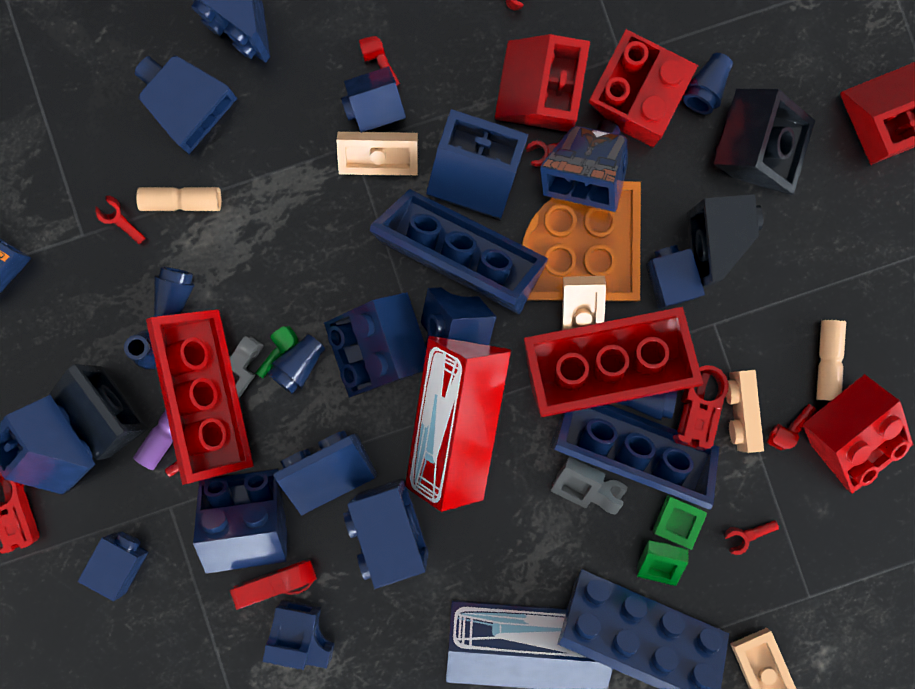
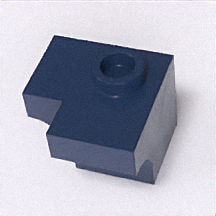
[421,287,496,348]
[262,600,334,670]

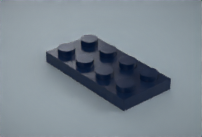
[557,569,729,689]

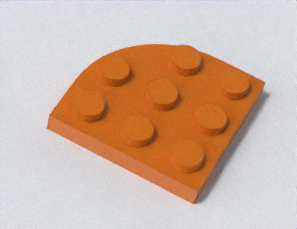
[522,181,641,302]

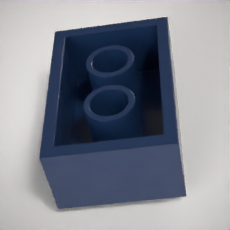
[343,478,429,589]

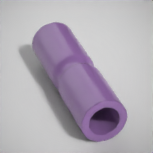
[133,409,173,470]

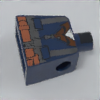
[540,120,628,212]

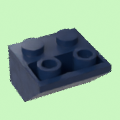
[191,0,270,63]
[426,109,529,219]
[324,292,427,398]
[0,395,95,494]
[273,430,378,515]
[193,469,287,573]

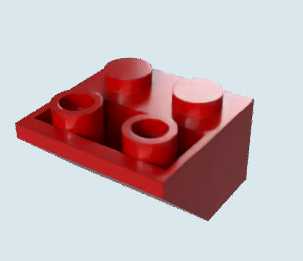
[589,29,698,147]
[495,34,590,132]
[840,62,915,165]
[802,374,913,494]

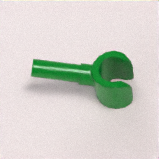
[256,326,298,378]

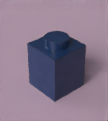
[341,66,406,133]
[646,245,705,309]
[77,532,149,601]

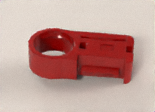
[673,365,729,450]
[0,473,40,554]
[230,559,317,610]

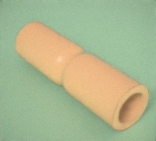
[137,187,222,211]
[816,320,846,401]

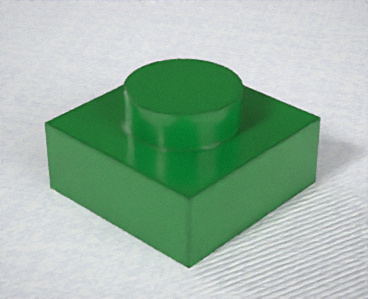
[652,495,707,550]
[637,540,688,586]

